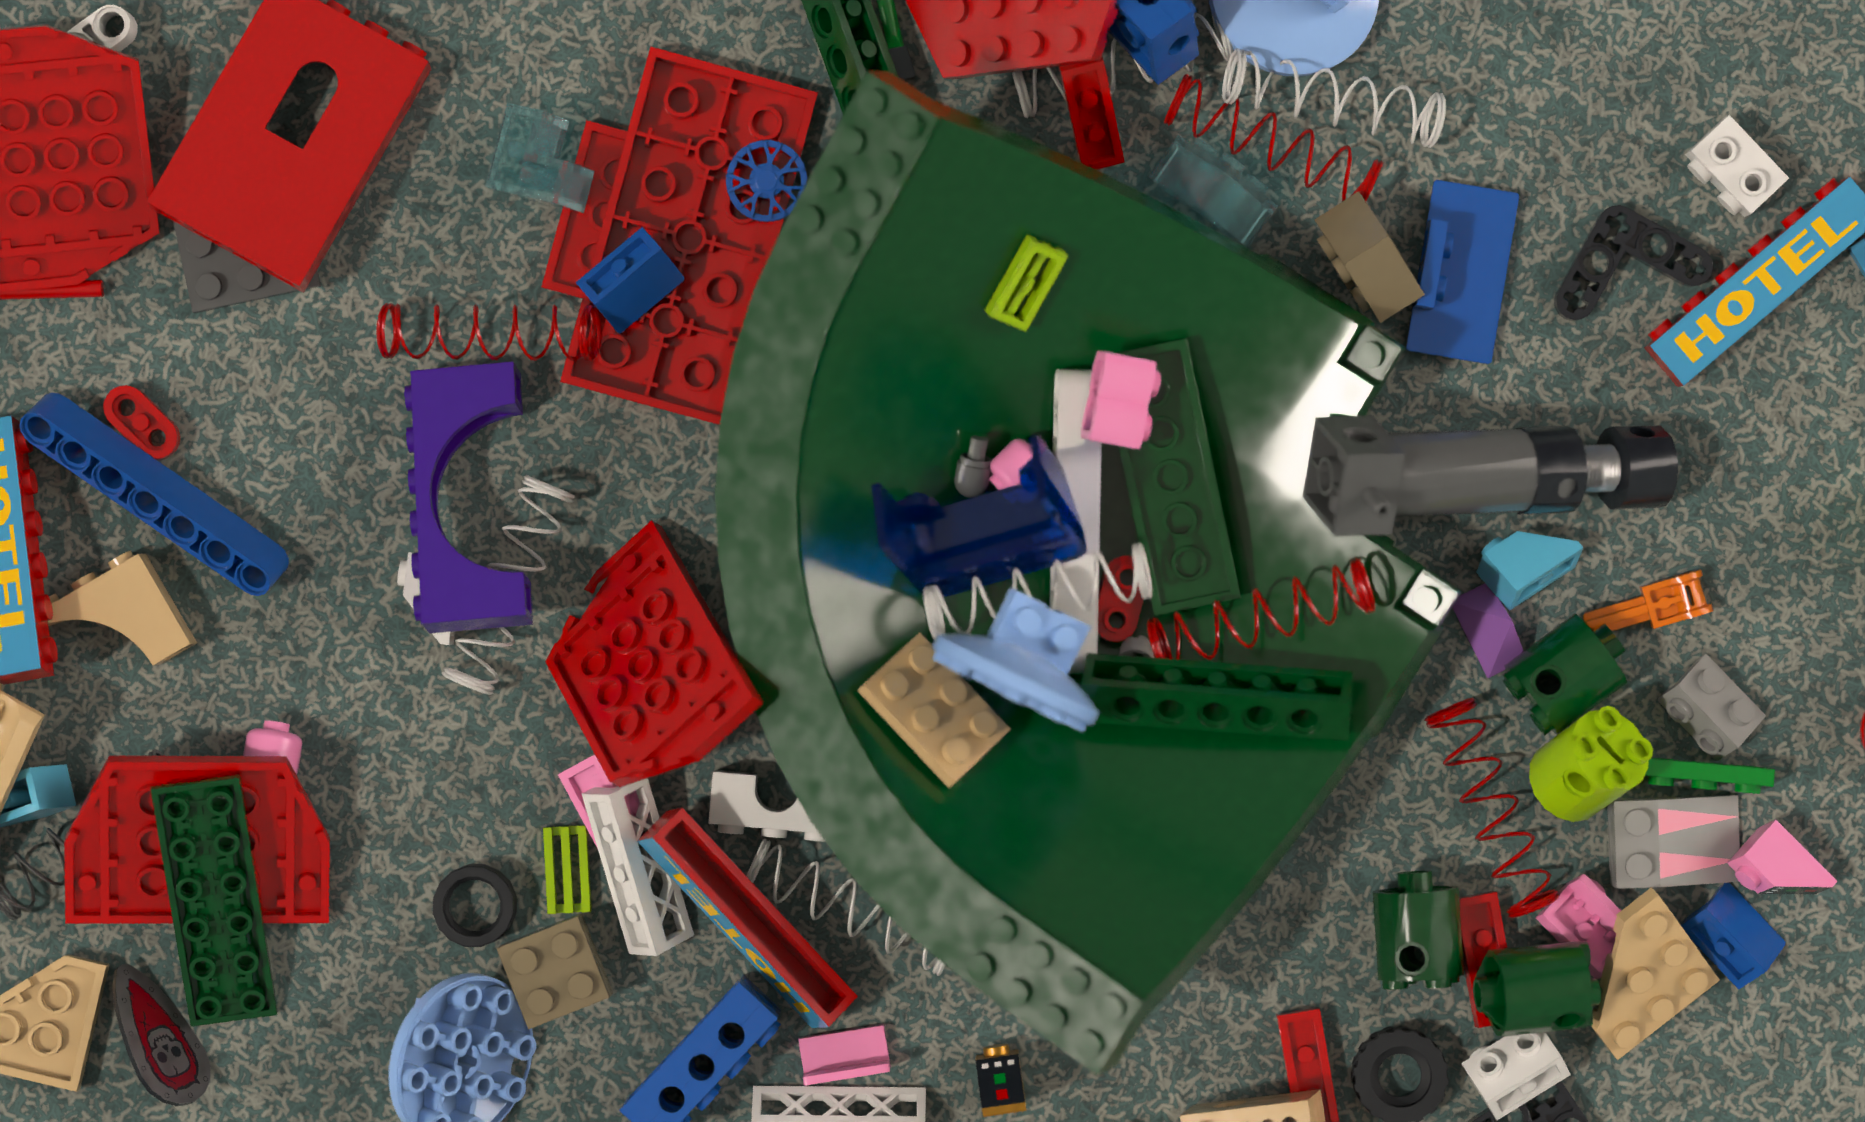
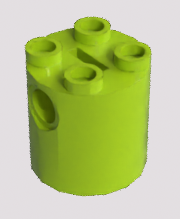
[1529,706,1653,822]

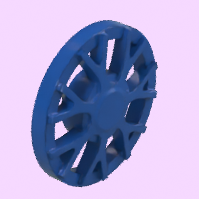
[726,140,807,222]

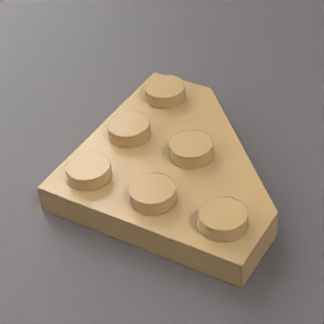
[1591,887,1720,1060]
[0,954,110,1092]

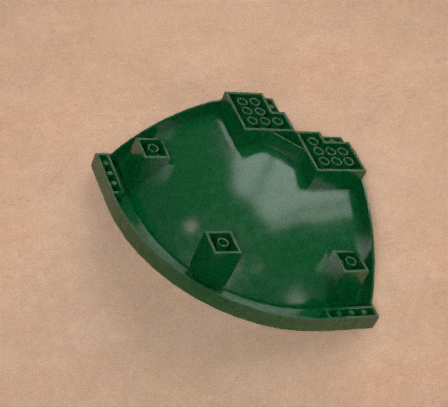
[715,71,1462,1075]

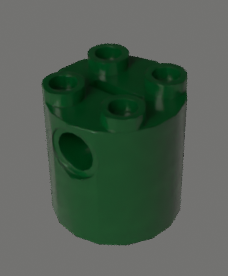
[1503,614,1628,736]
[1373,870,1464,990]
[1473,941,1601,1037]

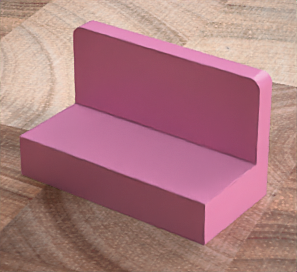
[798,1024,891,1086]

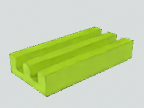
[985,234,1068,332]
[543,825,592,914]

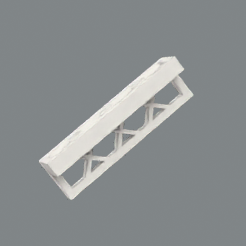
[582,778,694,956]
[751,1086,926,1122]

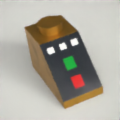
[975,1044,1026,1117]

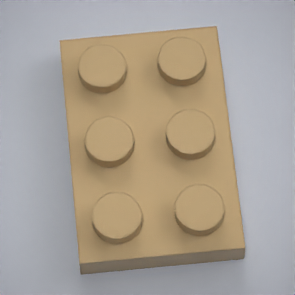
[857,632,1011,788]

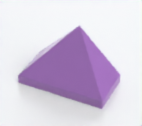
[1452,583,1523,678]

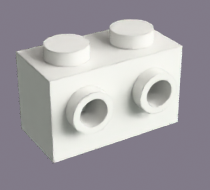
[1685,115,1789,217]
[1462,1032,1571,1120]

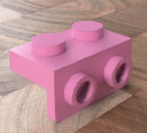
[1536,874,1622,979]

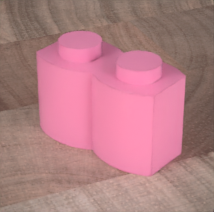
[1081,351,1161,449]

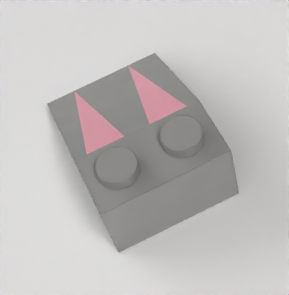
[1607,795,1740,889]

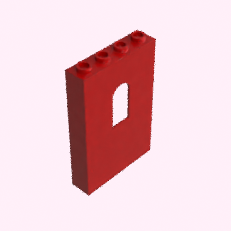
[147,0,431,293]

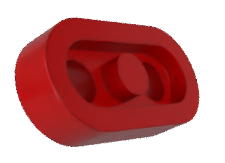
[103,385,180,460]
[1098,555,1144,642]

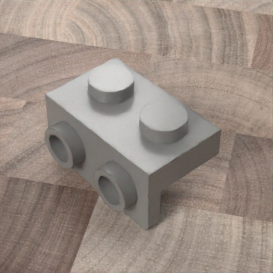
[1658,654,1766,761]

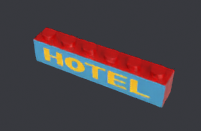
[1644,177,1865,387]
[0,416,58,685]
[637,807,858,1028]

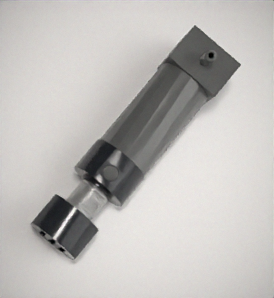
[1302,415,1678,536]

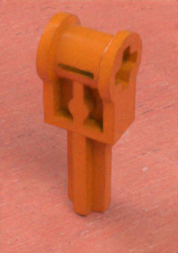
[1583,569,1714,632]

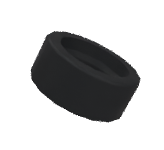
[433,864,517,947]

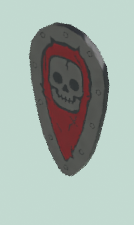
[112,964,211,1106]

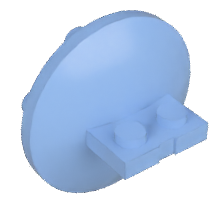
[1209,0,1379,77]
[932,587,1099,732]
[389,973,536,1122]

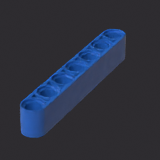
[19,392,289,596]

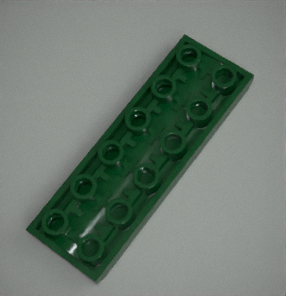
[151,775,277,1027]

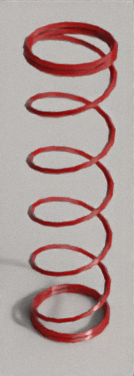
[1163,73,1383,202]
[376,303,601,361]
[1147,558,1375,660]
[1424,698,1560,918]

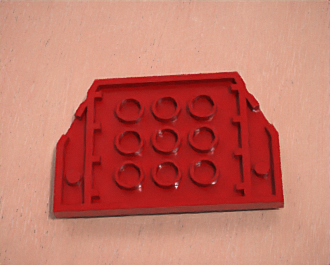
[905,0,1118,80]
[0,24,160,293]
[545,520,763,787]
[64,756,330,924]

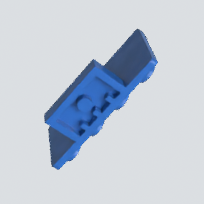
[1406,180,1519,364]

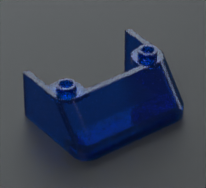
[871,436,1087,597]

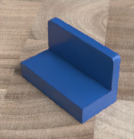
[576,227,684,333]
[1681,883,1785,989]

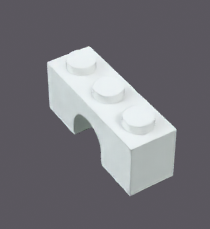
[708,770,826,842]

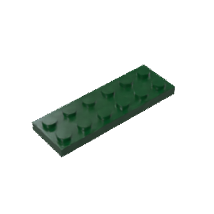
[1114,338,1241,616]

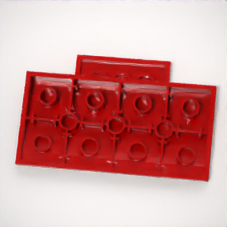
[541,46,818,425]

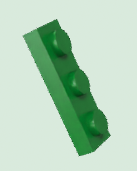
[1645,757,1775,794]

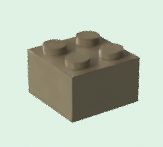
[1314,191,1425,323]
[496,913,613,1030]

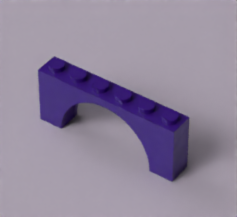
[404,361,533,634]

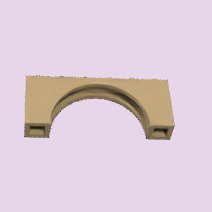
[0,550,197,690]

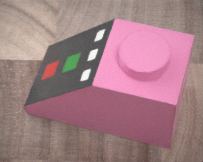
[1727,820,1838,894]

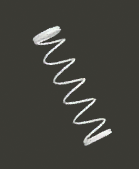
[1012,12,1233,119]
[1222,48,1446,148]
[441,475,575,695]
[924,542,1153,640]
[746,838,945,976]

